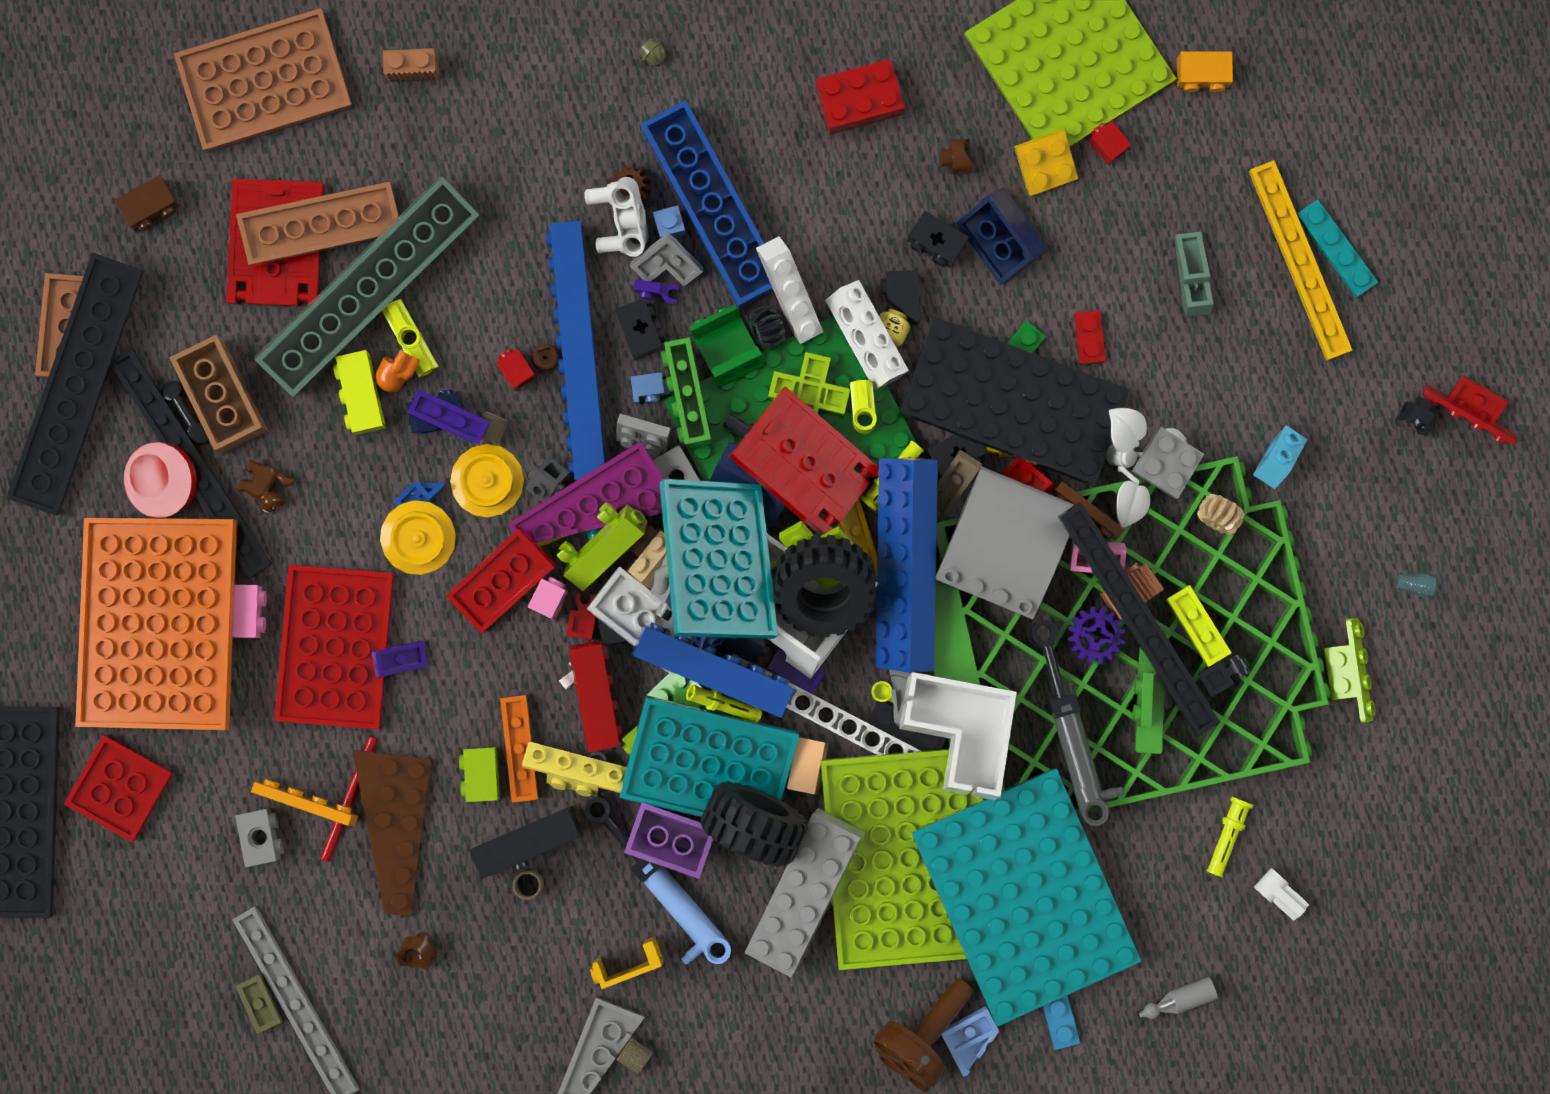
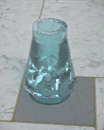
[1396,573,1437,598]

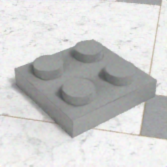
[616,414,670,456]
[1132,427,1204,499]

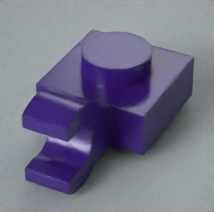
[634,279,679,305]

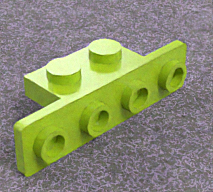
[1324,618,1375,723]

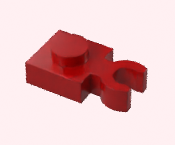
[566,593,596,640]

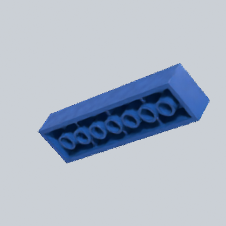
[640,100,774,310]
[875,458,938,673]

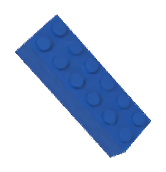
[631,622,794,718]

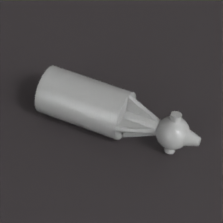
[1139,977,1218,1019]

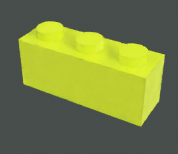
[333,350,386,435]

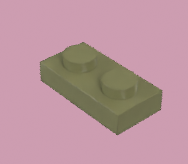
[235,973,283,1034]

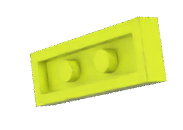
[1166,585,1231,667]

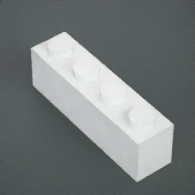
[756,237,823,344]

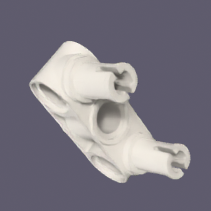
[585,177,649,257]

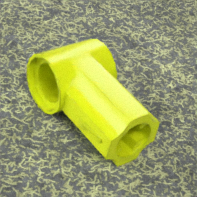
[850,380,877,434]

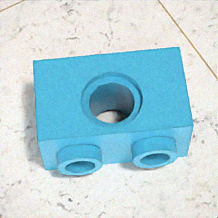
[1253,425,1308,489]

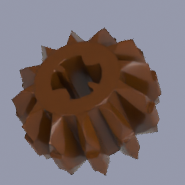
[608,163,652,201]

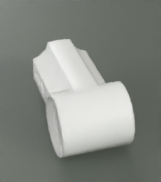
[1254,868,1309,921]

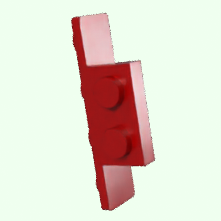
[1423,374,1517,445]

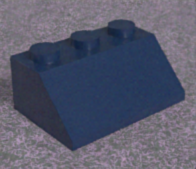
[956,187,1049,285]
[709,442,786,528]

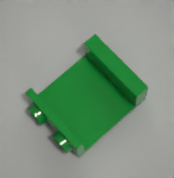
[689,304,765,387]

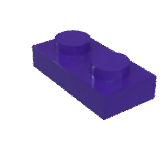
[371,640,428,677]
[767,647,825,694]

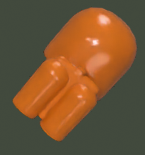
[375,350,420,393]

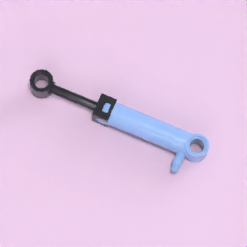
[584,796,731,964]

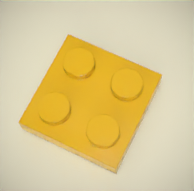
[1014,129,1078,196]

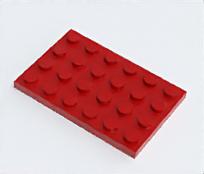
[274,565,394,729]

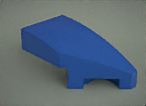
[393,482,445,506]

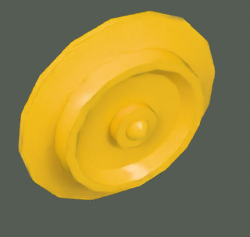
[450,444,524,517]
[380,500,456,575]

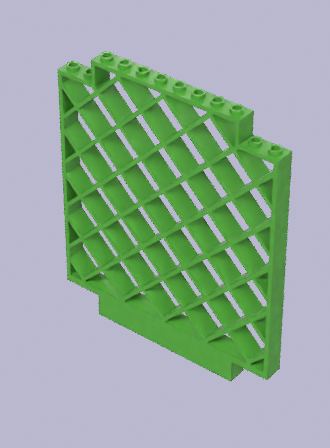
[933,456,1330,815]

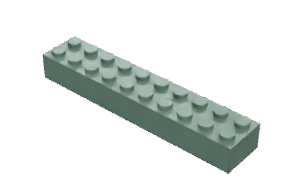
[254,177,479,397]

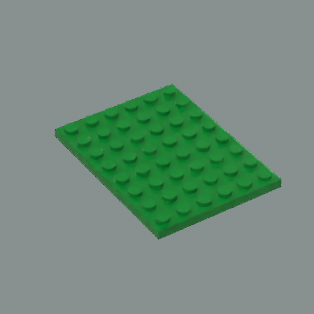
[663,316,917,515]

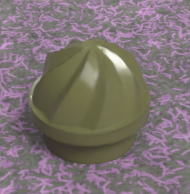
[639,38,666,66]

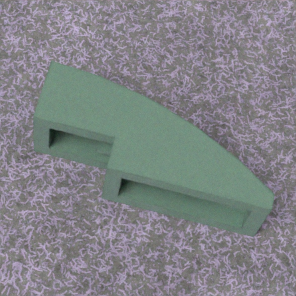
[1175,232,1214,317]

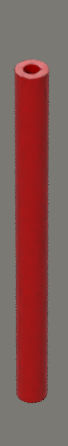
[320,736,379,862]

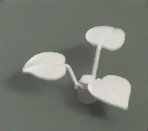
[1106,408,1187,528]

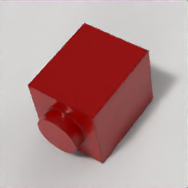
[1089,121,1131,165]
[496,349,537,391]

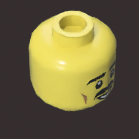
[879,309,910,347]

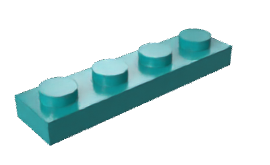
[1297,199,1378,298]

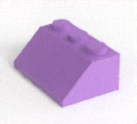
[624,803,713,879]

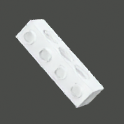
[825,280,909,390]

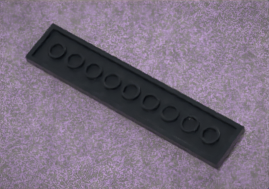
[6,252,144,516]

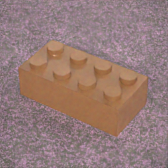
[169,335,268,454]

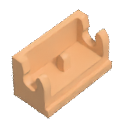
[787,737,829,795]

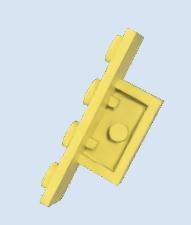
[522,742,627,797]

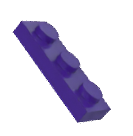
[407,389,491,446]

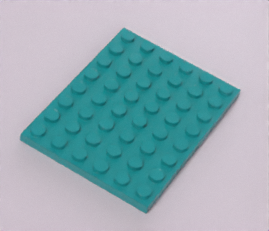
[911,768,1142,1027]

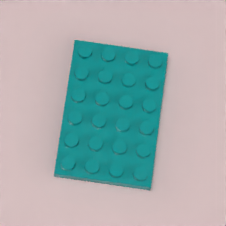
[660,479,778,639]
[619,695,799,817]

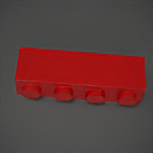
[568,640,623,752]

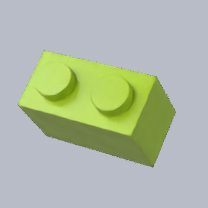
[459,747,500,802]

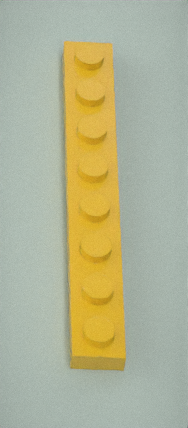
[1249,160,1352,361]

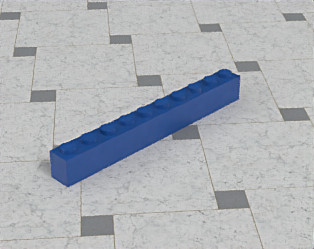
[546,221,606,481]

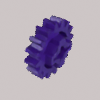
[1067,607,1125,664]

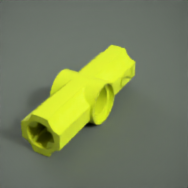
[382,299,439,378]

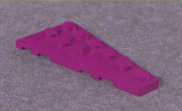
[508,441,665,543]

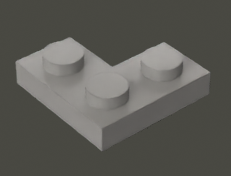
[630,232,703,286]

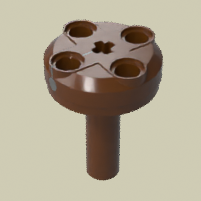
[873,978,974,1093]

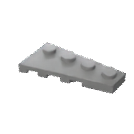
[558,997,645,1094]

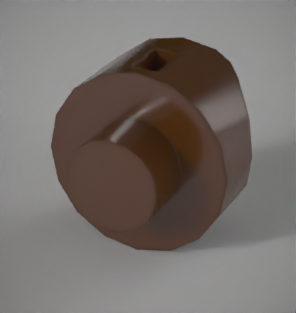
[940,139,973,175]
[396,933,436,972]

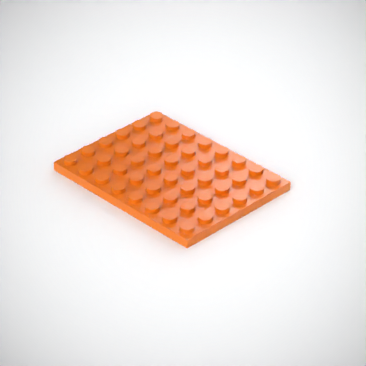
[75,518,237,730]

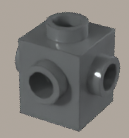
[525,456,570,502]

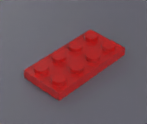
[446,526,556,634]

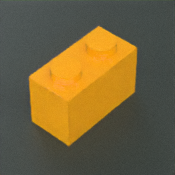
[1177,52,1233,92]

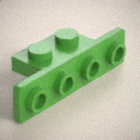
[1133,648,1165,754]

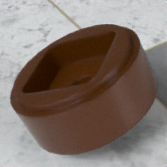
[532,344,559,371]

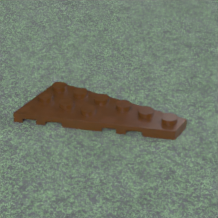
[352,750,431,916]

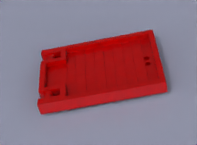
[226,179,324,307]
[728,386,879,536]

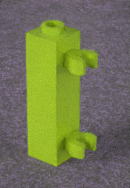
[557,502,647,591]

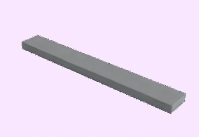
[232,906,360,1094]

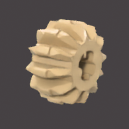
[1197,494,1245,535]

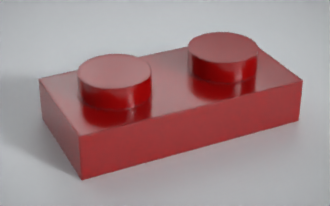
[1074,310,1106,365]
[1002,458,1056,494]

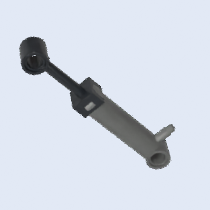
[1029,620,1124,826]

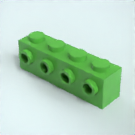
[661,337,712,449]

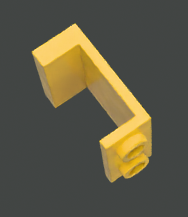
[590,936,664,989]

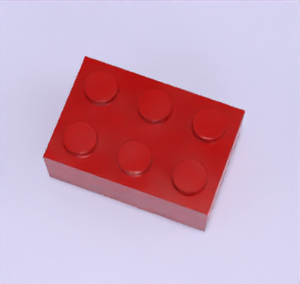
[816,59,905,135]

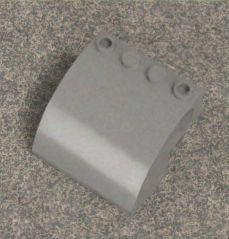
[936,466,1074,619]

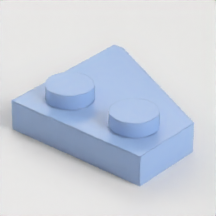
[942,1006,999,1077]

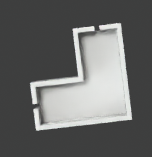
[899,672,1016,800]

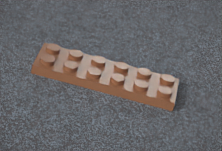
[236,182,399,267]

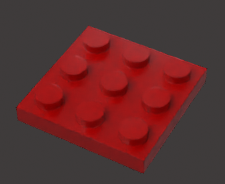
[64,735,173,842]

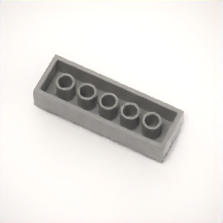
[745,808,865,978]

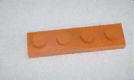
[500,695,539,803]

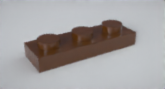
[1053,482,1125,540]

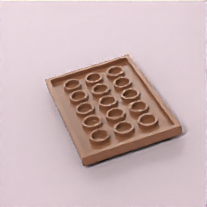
[174,8,353,153]

